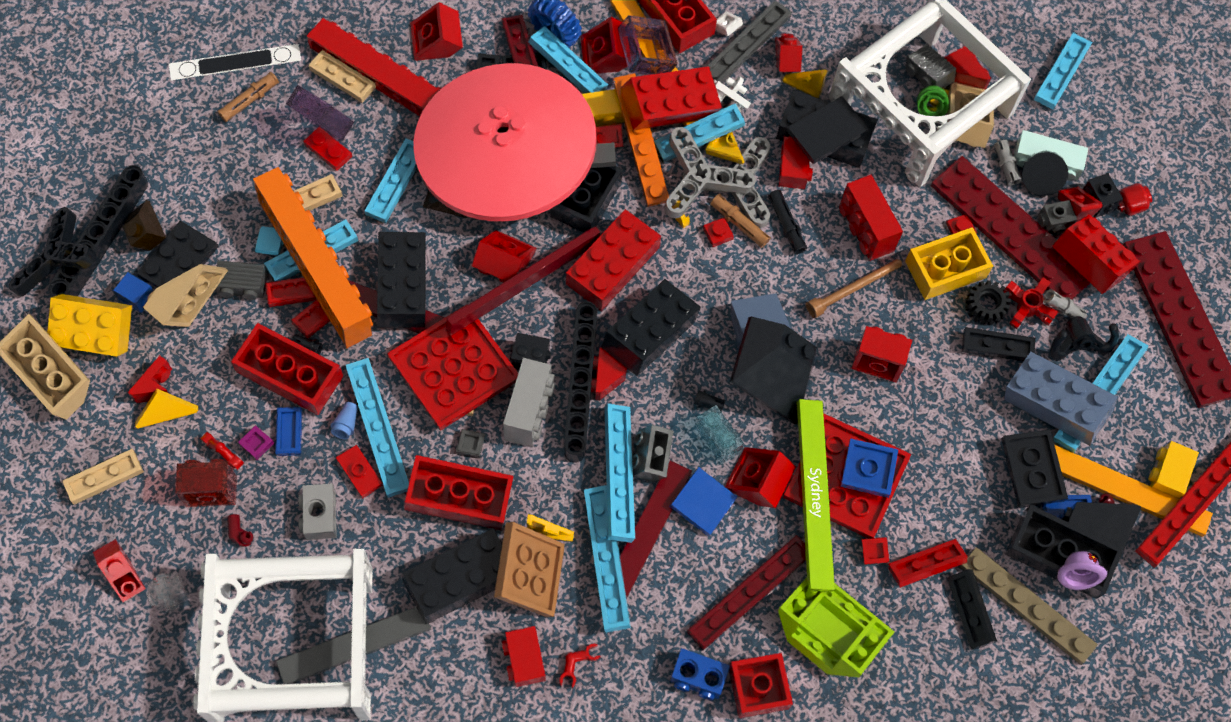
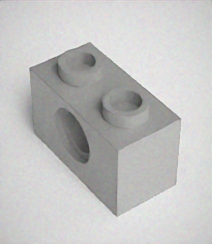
[298,484,337,540]

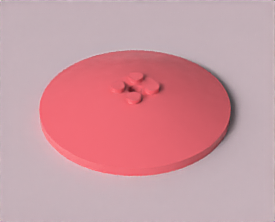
[414,63,597,222]

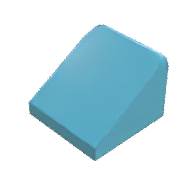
[255,226,284,255]

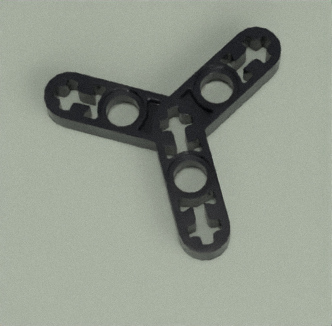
[9,207,97,297]

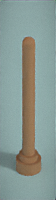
[806,259,902,319]

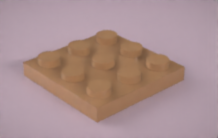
[494,522,565,617]

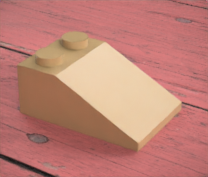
[946,82,994,148]
[143,264,228,327]

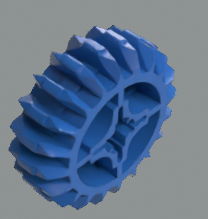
[527,0,582,48]

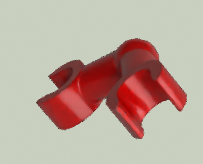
[200,432,244,470]
[559,644,601,688]

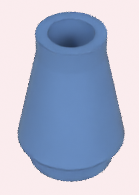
[330,402,358,439]

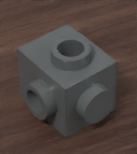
[1037,200,1077,235]

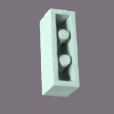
[1014,130,1088,181]

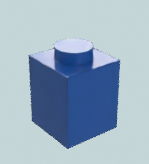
[113,272,153,313]

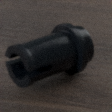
[292,334,323,355]
[694,390,726,414]

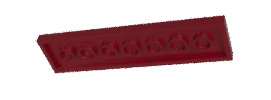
[930,156,1090,300]
[1123,231,1231,408]

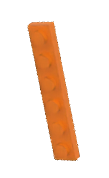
[613,73,669,207]

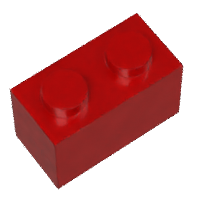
[778,137,813,189]
[501,626,546,687]

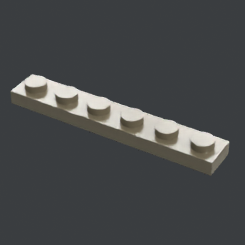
[960,547,1098,665]

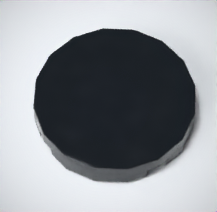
[1022,150,1068,196]

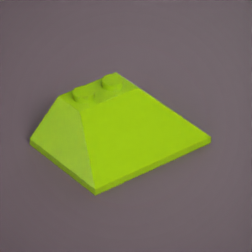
[778,578,895,678]

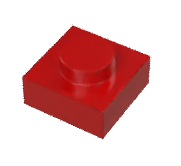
[946,215,977,234]
[703,217,734,247]
[861,537,889,564]

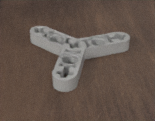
[664,127,756,218]
[682,137,771,228]

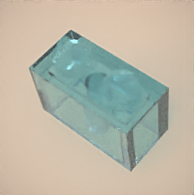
[694,405,744,465]

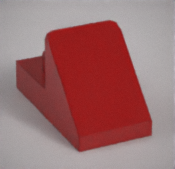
[1058,186,1102,222]
[128,355,172,403]

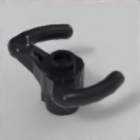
[1050,316,1120,360]

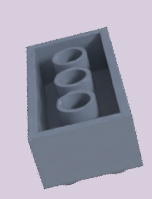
[1004,352,1118,446]

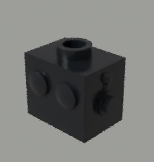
[1083,173,1123,218]
[510,333,551,369]

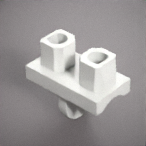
[714,76,751,112]

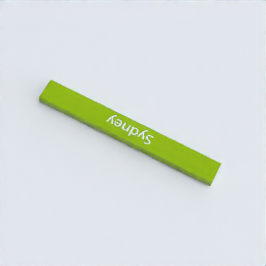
[797,399,835,592]

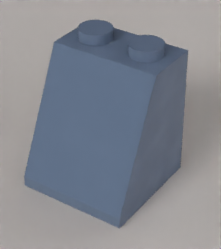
[731,293,791,348]

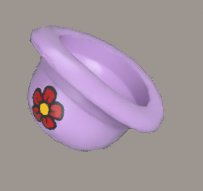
[1057,551,1107,590]

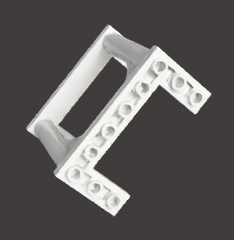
[829,0,1031,187]
[193,549,373,722]

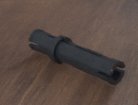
[768,190,808,255]

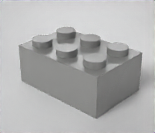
[503,358,555,448]

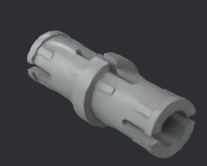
[994,140,1022,186]
[1043,289,1087,318]

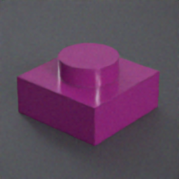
[238,425,274,460]

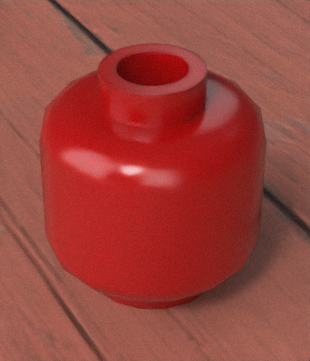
[1117,183,1152,216]

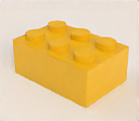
[905,227,993,300]
[47,294,132,356]

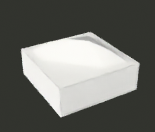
[715,12,743,36]

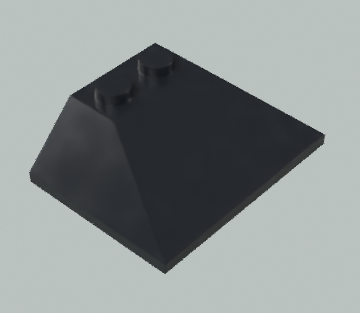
[729,317,817,424]

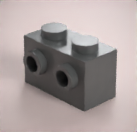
[632,425,673,482]

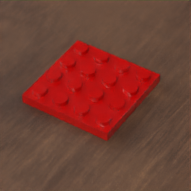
[387,304,518,431]
[783,413,911,538]

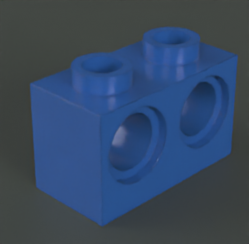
[670,648,730,701]

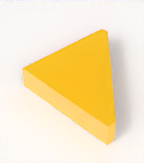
[782,69,828,98]
[705,132,744,164]
[135,389,198,428]
[527,515,574,542]

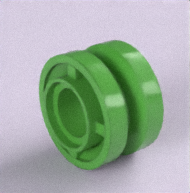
[917,86,949,116]

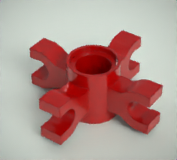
[1004,277,1058,329]

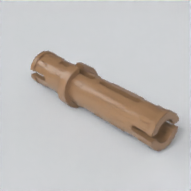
[217,72,279,122]
[710,194,771,248]

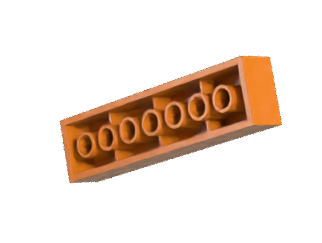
[253,167,373,348]

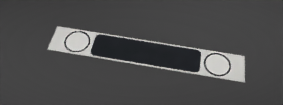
[169,44,301,80]

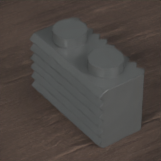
[905,44,956,89]
[215,260,268,300]

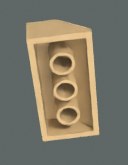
[0,314,90,420]

